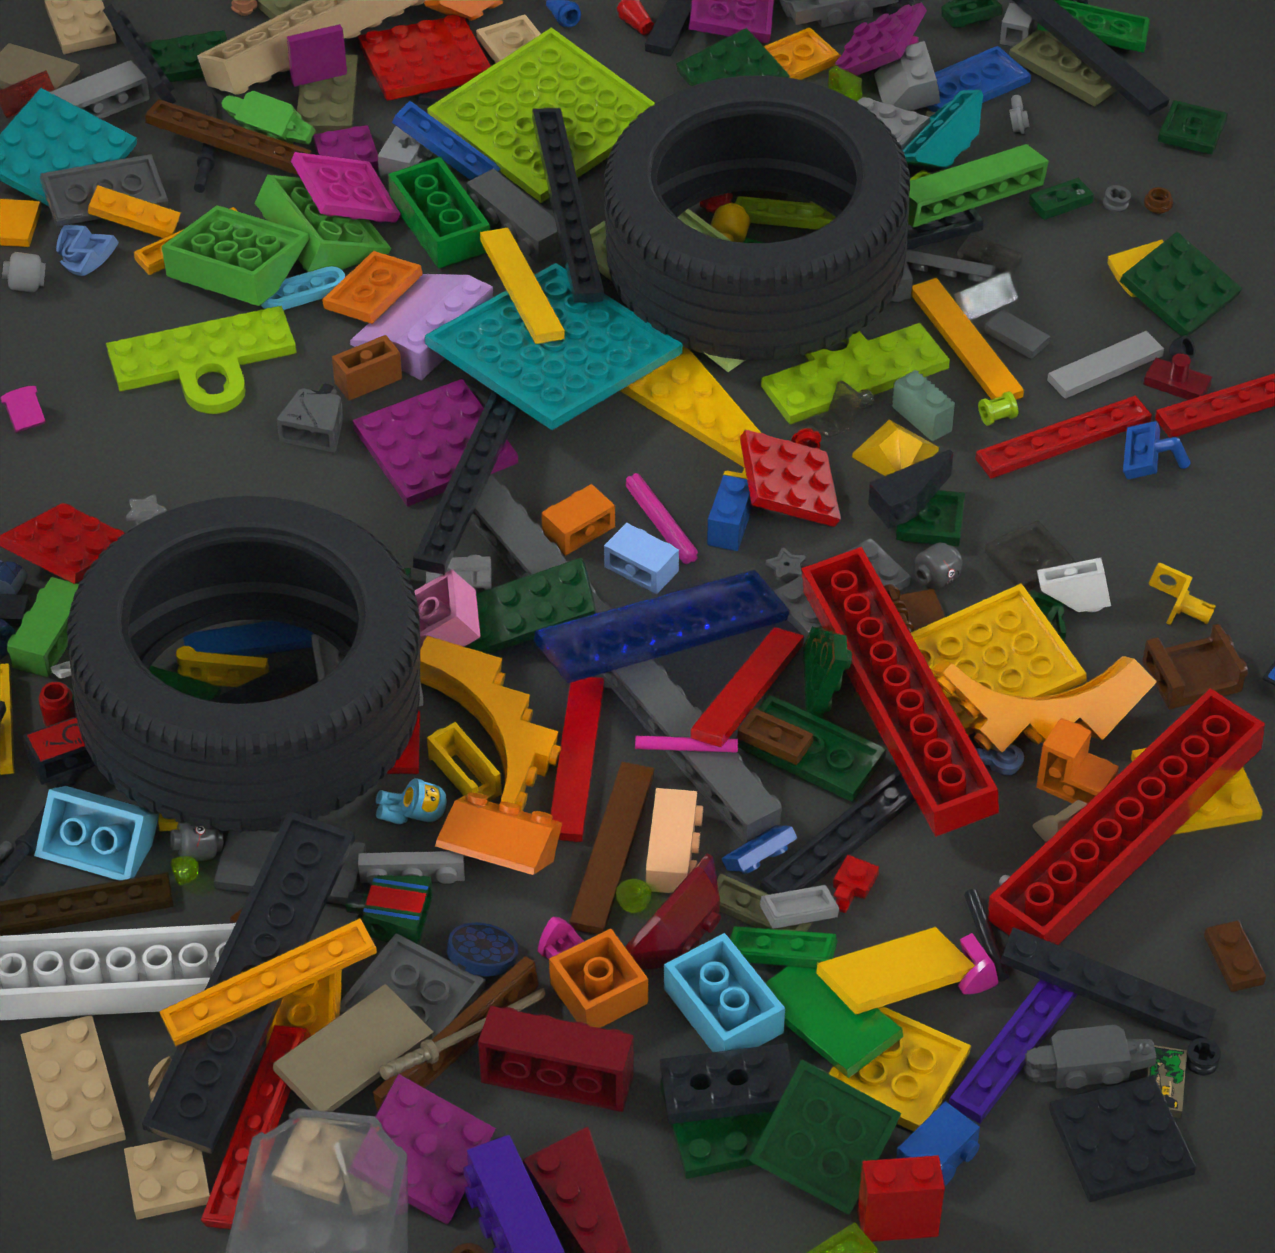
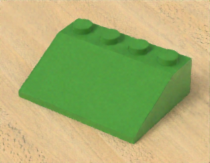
[255,175,391,272]
[161,205,309,306]

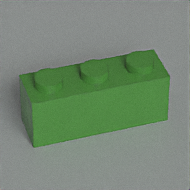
[7,577,79,677]

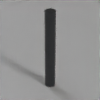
[964,889,1009,982]

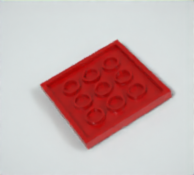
[358,14,491,101]

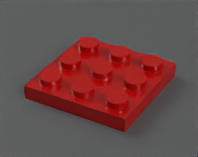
[739,429,841,527]
[0,503,125,584]

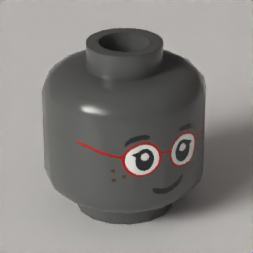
[914,542,963,590]
[170,822,223,862]

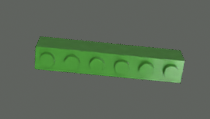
[908,144,1049,227]

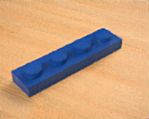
[392,101,500,180]

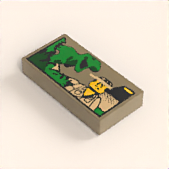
[1147,1045,1187,1118]

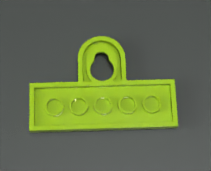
[106,306,297,414]
[761,323,950,425]

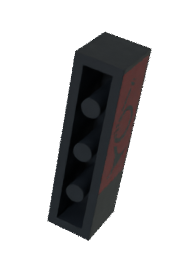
[23,716,95,785]

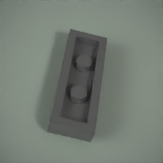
[906,250,996,283]

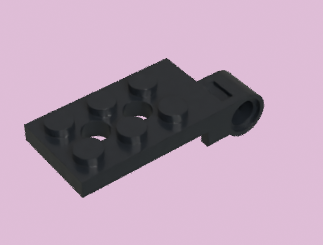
[660,1043,827,1124]

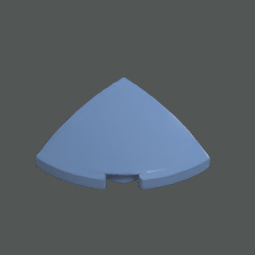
[56,225,119,276]

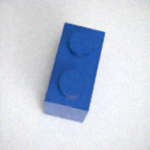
[707,475,753,551]
[896,1101,980,1186]

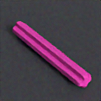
[626,473,698,564]

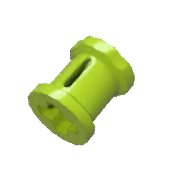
[978,391,1018,426]

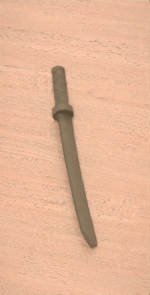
[379,988,546,1080]

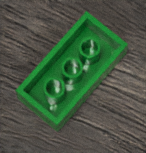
[388,157,490,269]

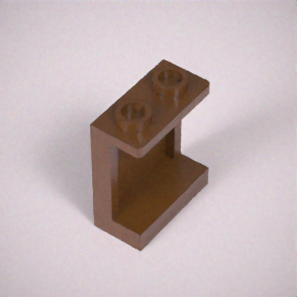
[1142,624,1248,710]

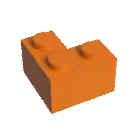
[1036,718,1119,804]

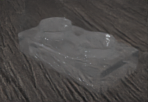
[954,272,1018,320]

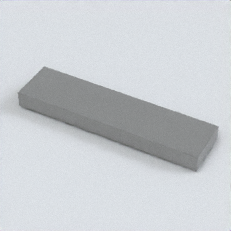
[1047,331,1164,399]

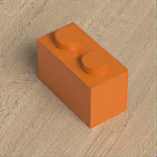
[542,484,615,556]

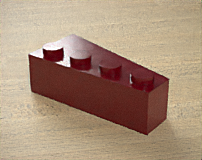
[523,1126,632,1253]

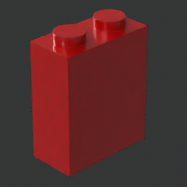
[858,1155,945,1243]

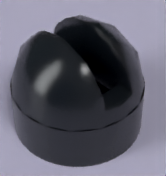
[1169,335,1196,359]

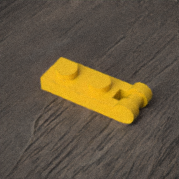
[176,646,269,687]

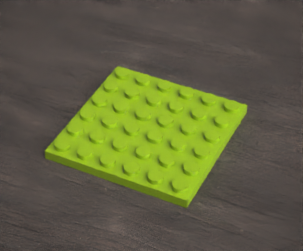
[427,27,655,203]

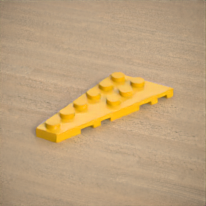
[620,347,761,467]

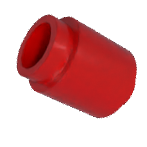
[39,682,77,727]

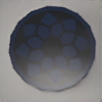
[447,922,518,977]

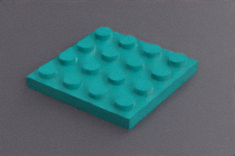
[0,88,137,206]

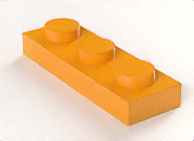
[88,185,181,238]

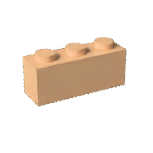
[646,788,703,893]

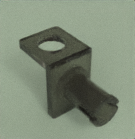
[808,381,874,437]

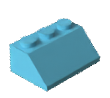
[34,786,159,881]

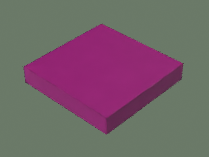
[287,24,347,87]

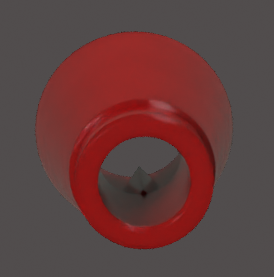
[617,0,654,35]

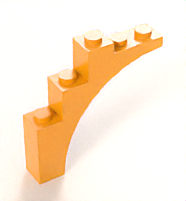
[420,636,561,811]
[933,656,1157,753]

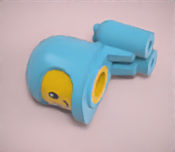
[376,778,447,824]

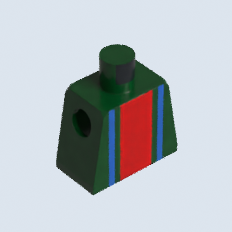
[346,875,433,945]

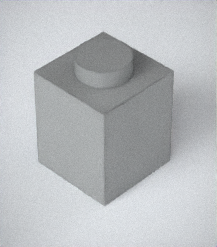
[1000,3,1035,47]

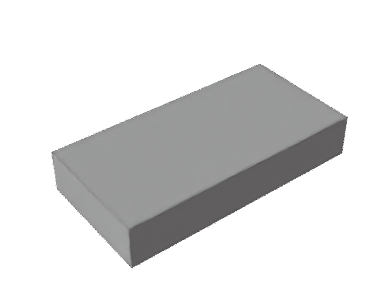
[760,885,839,929]

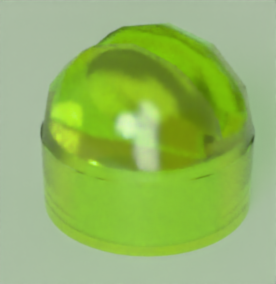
[171,856,199,886]

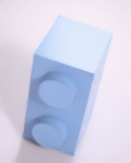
[604,522,679,594]

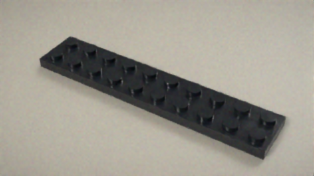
[142,811,355,1154]

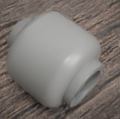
[2,252,46,292]

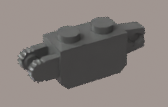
[1024,1024,1156,1089]

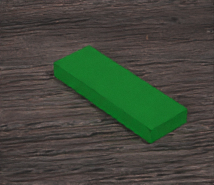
[730,926,838,968]

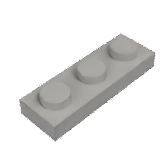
[358,851,465,884]

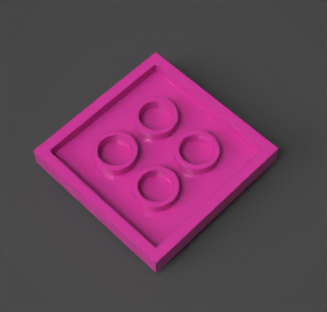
[291,152,400,223]

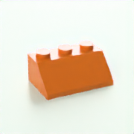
[435,792,562,875]

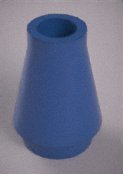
[546,0,581,27]

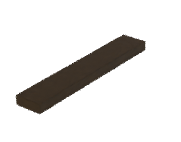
[0,872,174,936]

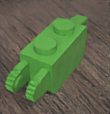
[221,91,316,145]

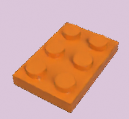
[322,251,423,324]

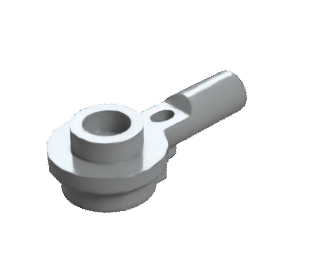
[1009,95,1030,134]

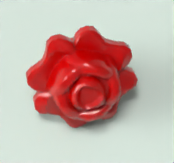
[700,193,733,214]

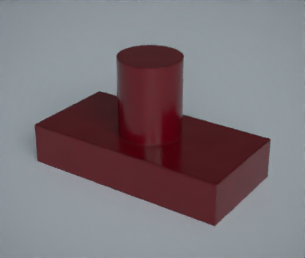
[1143,354,1213,400]

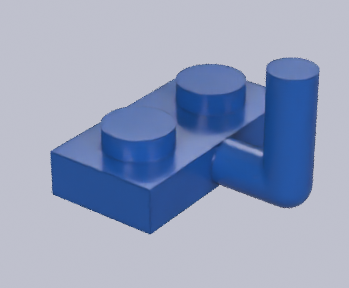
[1123,421,1191,480]

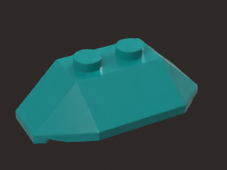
[902,89,983,169]

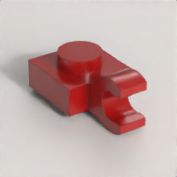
[833,855,880,913]

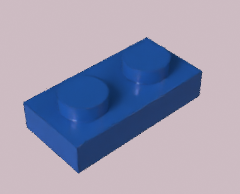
[721,825,797,874]

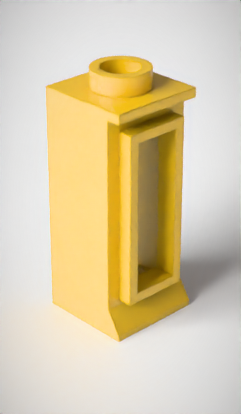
[427,722,502,801]

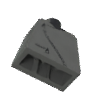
[277,383,343,453]

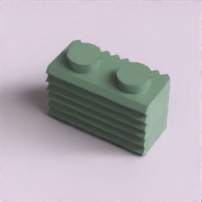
[892,370,955,441]

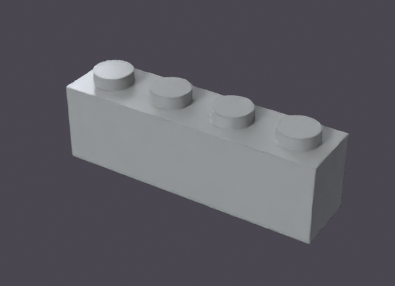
[50,60,150,119]

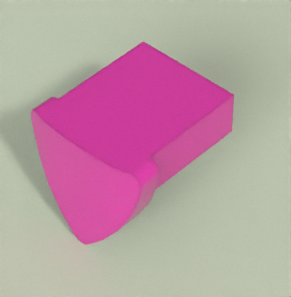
[0,386,45,433]
[538,917,584,959]
[958,933,998,994]

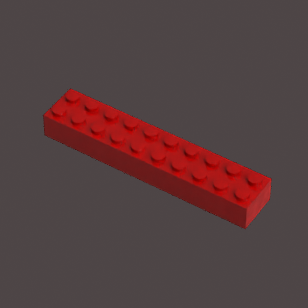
[801,547,999,837]
[988,688,1265,945]

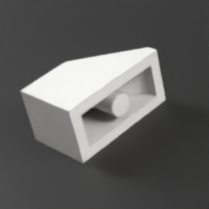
[1037,558,1111,612]

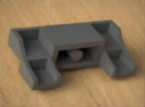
[779,0,899,28]

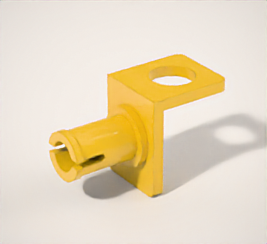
[1148,563,1216,625]

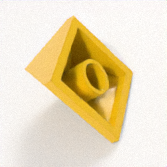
[852,420,939,476]

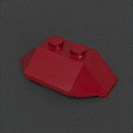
[625,853,721,970]

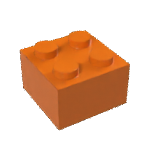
[549,928,648,1028]

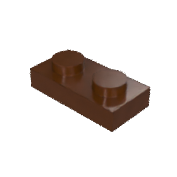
[737,708,814,765]
[1204,920,1266,992]

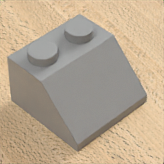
[874,41,940,111]

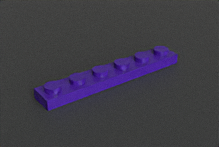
[949,979,1078,1124]

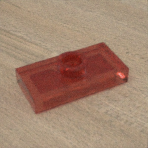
[0,70,55,118]

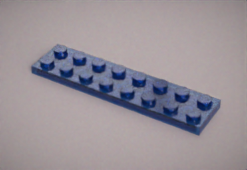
[534,570,790,683]

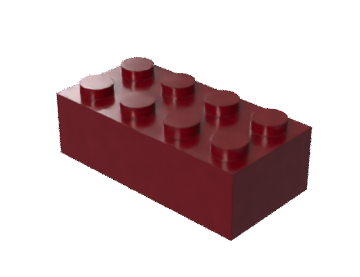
[478,1006,634,1112]

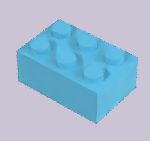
[664,933,785,1052]

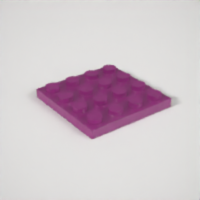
[352,379,518,507]

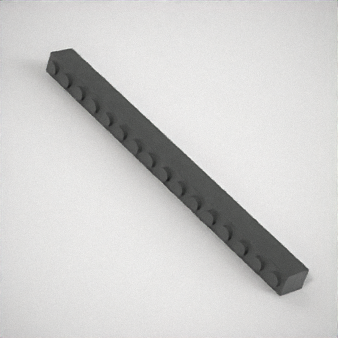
[469,476,782,844]

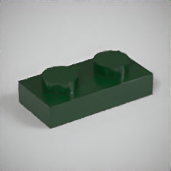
[1029,177,1094,220]

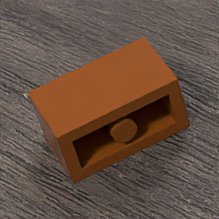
[332,335,402,401]

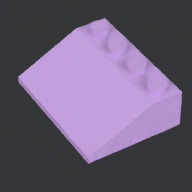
[350,274,493,381]

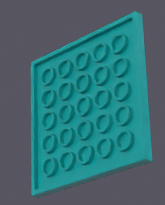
[425,263,683,430]

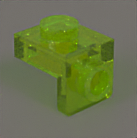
[828,65,862,101]

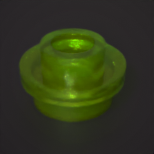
[616,879,651,913]

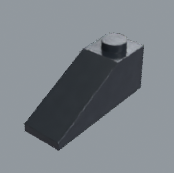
[868,449,953,529]

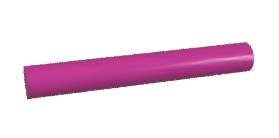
[635,736,738,752]

